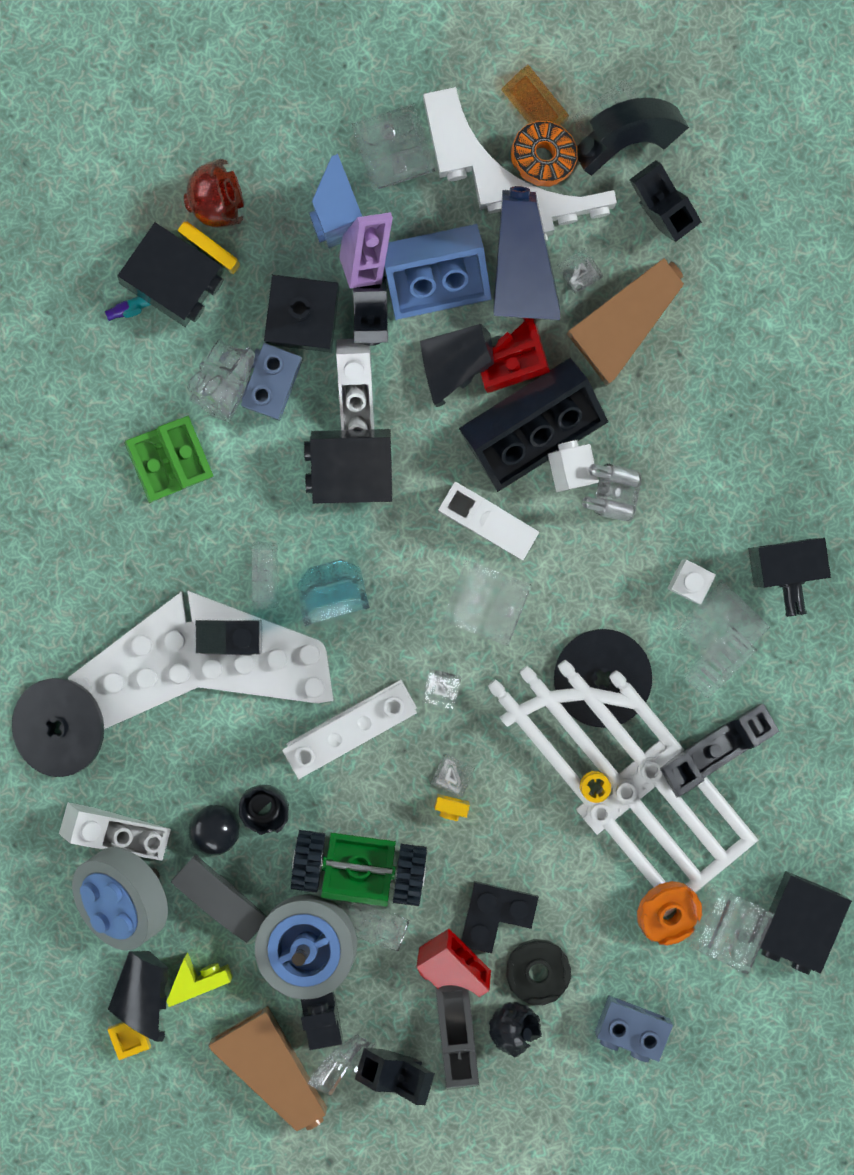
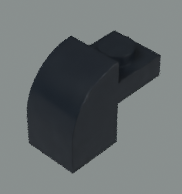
[629,160,702,242]
[353,276,388,346]
[301,992,343,1050]
[355,1048,435,1105]

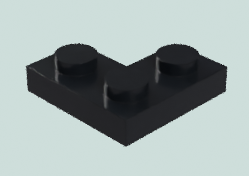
[461,881,539,954]

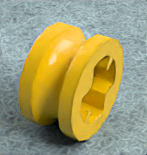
[579,771,611,803]

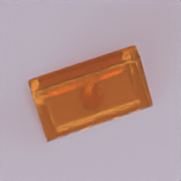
[501,64,569,126]

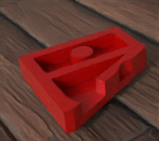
[481,318,550,393]

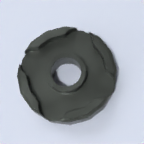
[506,939,571,1006]

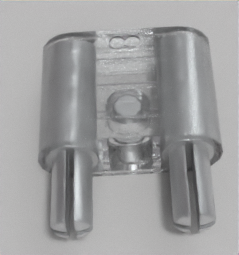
[582,463,641,522]

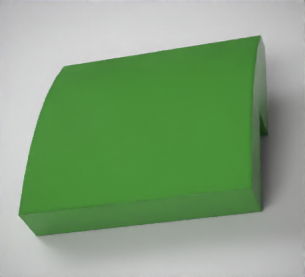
[124,415,214,503]

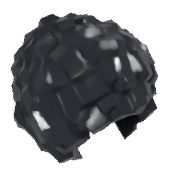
[489,1002,542,1058]

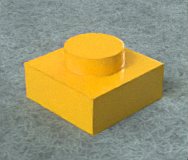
[434,794,470,821]
[107,1022,151,1060]

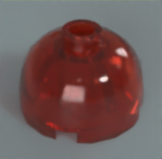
[184,158,244,228]

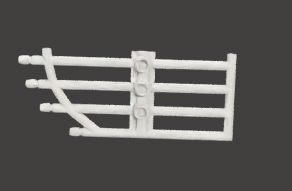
[488,660,759,917]

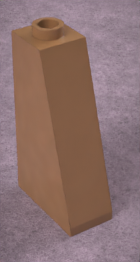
[567,258,684,386]
[208,1006,327,1132]

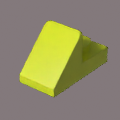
[166,953,233,1007]

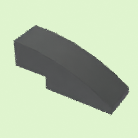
[171,854,267,943]
[435,985,479,1090]

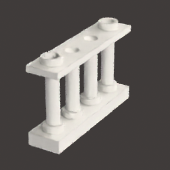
[282,679,417,779]

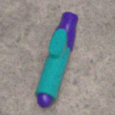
[105,296,151,321]

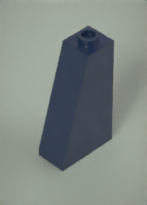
[493,186,560,320]

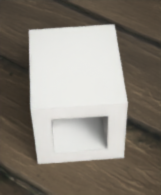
[548,440,599,492]
[667,560,716,604]

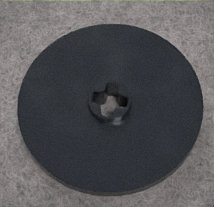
[554,629,653,728]
[12,678,104,777]

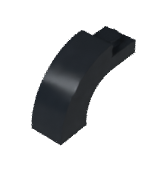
[577,98,689,176]

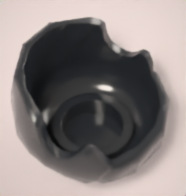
[239,784,289,835]
[189,805,240,855]

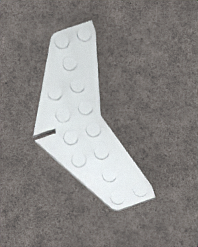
[68,591,334,729]

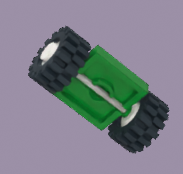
[291,830,427,907]

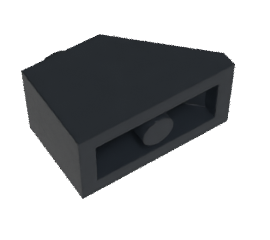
[195,620,262,655]

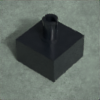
[264,274,340,353]
[748,538,831,617]

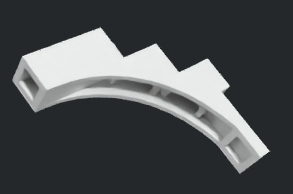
[423,87,617,242]

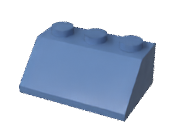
[309,154,362,248]
[384,224,492,320]

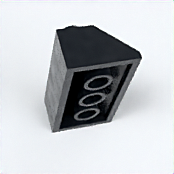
[459,357,608,492]

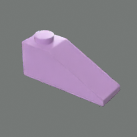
[339,212,393,289]

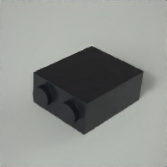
[117,222,224,328]
[304,429,392,504]
[755,871,852,975]

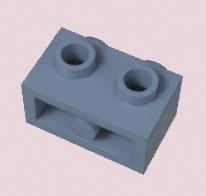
[238,343,303,421]
[595,995,673,1063]

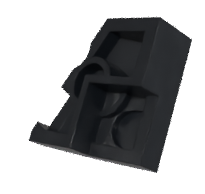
[420,324,494,407]
[108,951,168,1042]

